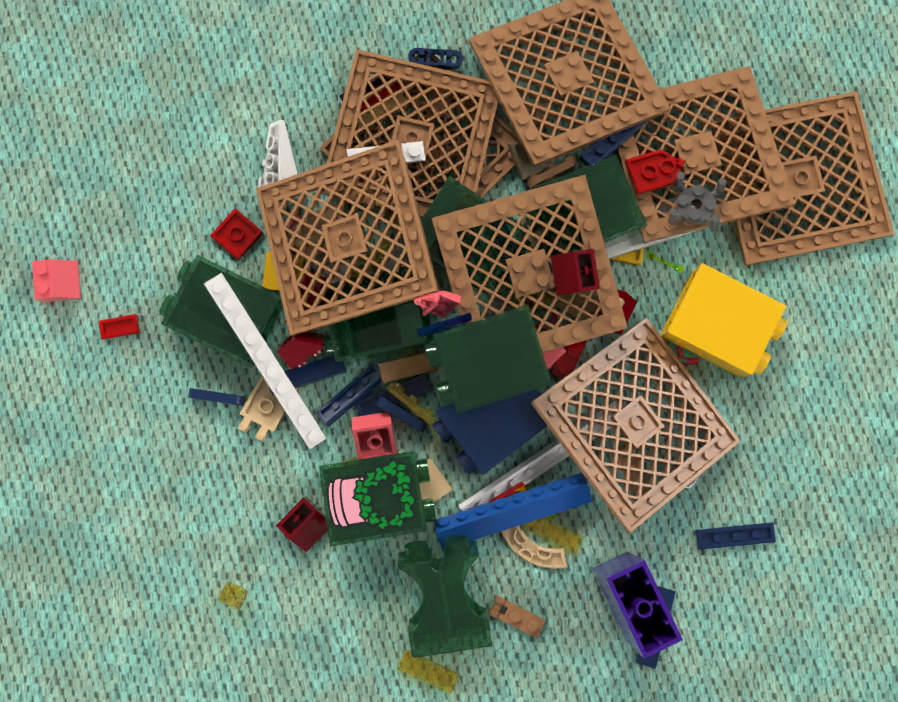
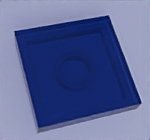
[416,313,472,337]

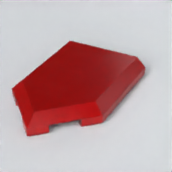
[625,149,685,195]

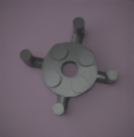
[668,172,726,231]

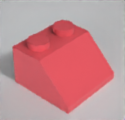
[32,259,81,302]
[352,412,397,462]

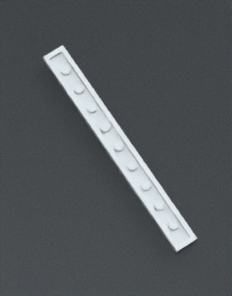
[204,273,326,449]
[458,400,625,511]

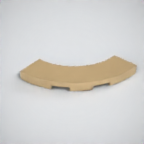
[501,525,568,569]

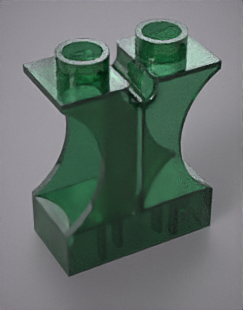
[398,535,492,658]

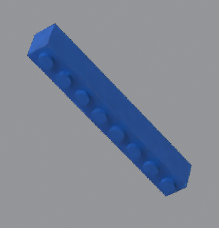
[433,473,592,550]

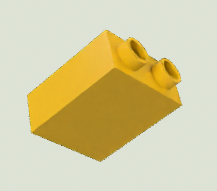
[660,263,788,378]

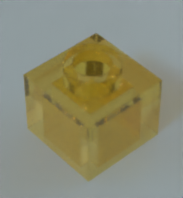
[218,581,248,610]

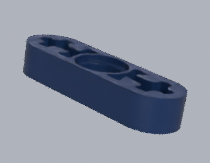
[408,48,462,70]
[188,388,245,406]
[376,395,428,432]

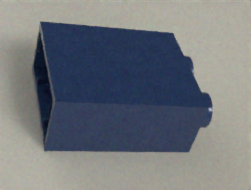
[432,361,547,475]

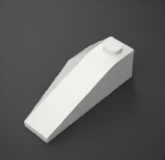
[258,120,299,201]

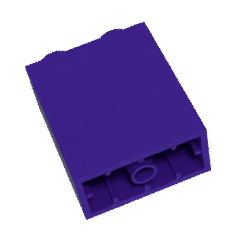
[592,552,683,659]

